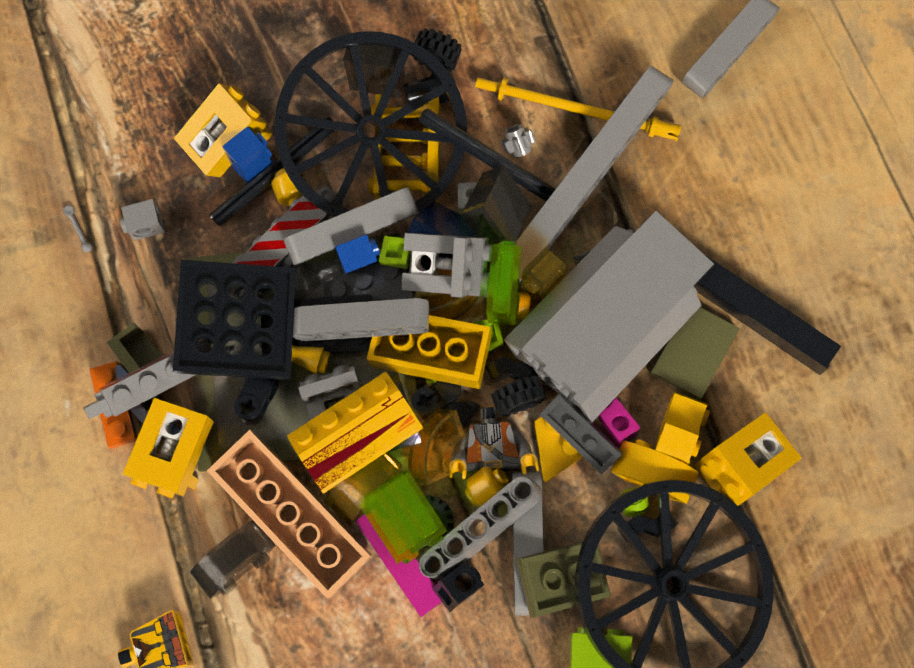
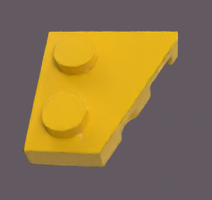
[534,417,583,484]

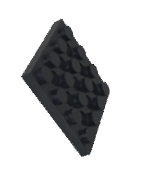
[173,259,296,380]

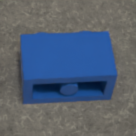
[222,126,272,183]
[335,235,380,274]

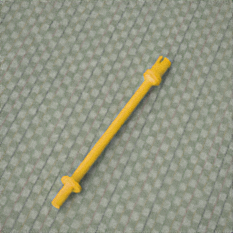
[475,77,682,142]

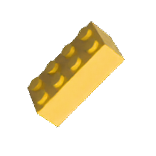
[367,315,492,389]

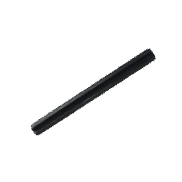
[419,109,556,202]
[210,117,335,226]

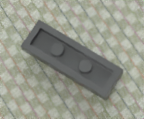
[539,393,623,475]

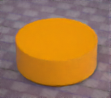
[515,292,530,320]

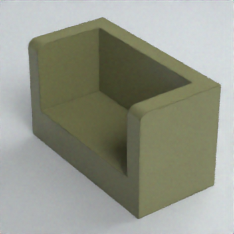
[107,323,162,373]

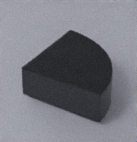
[441,401,480,429]

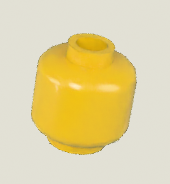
[271,168,308,207]
[465,467,508,507]

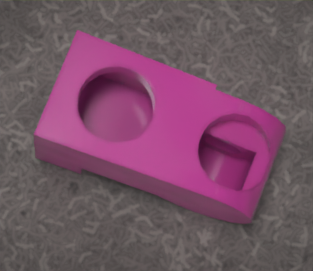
[597,398,640,448]

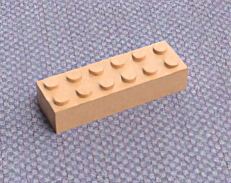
[207,430,373,599]

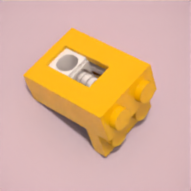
[174,83,273,177]
[122,398,214,499]
[694,412,802,506]

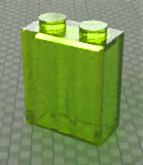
[486,241,522,325]
[357,469,447,564]

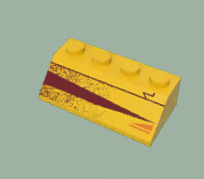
[287,372,423,494]

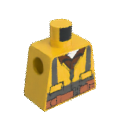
[118,610,194,668]

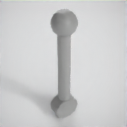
[63,206,92,253]

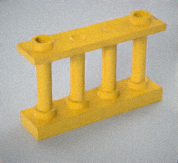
[369,94,440,203]

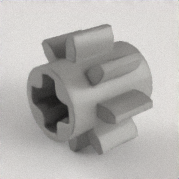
[500,124,535,157]

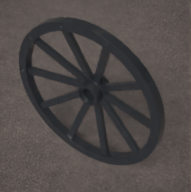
[274,31,467,217]
[575,480,774,668]

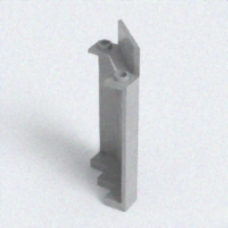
[504,211,714,422]

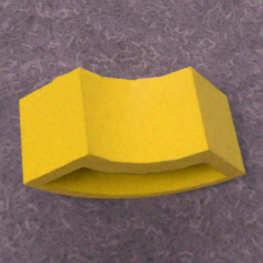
[655,390,710,462]
[611,439,699,504]

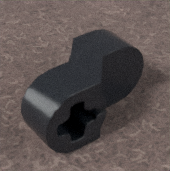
[484,356,538,383]
[412,381,462,416]
[617,511,679,543]

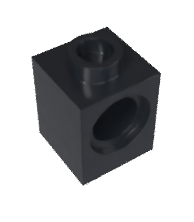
[432,561,484,612]

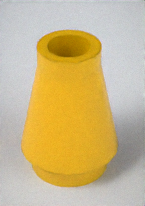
[291,345,330,374]

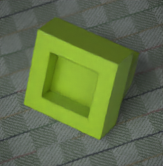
[379,236,410,269]

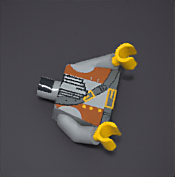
[449,407,539,479]

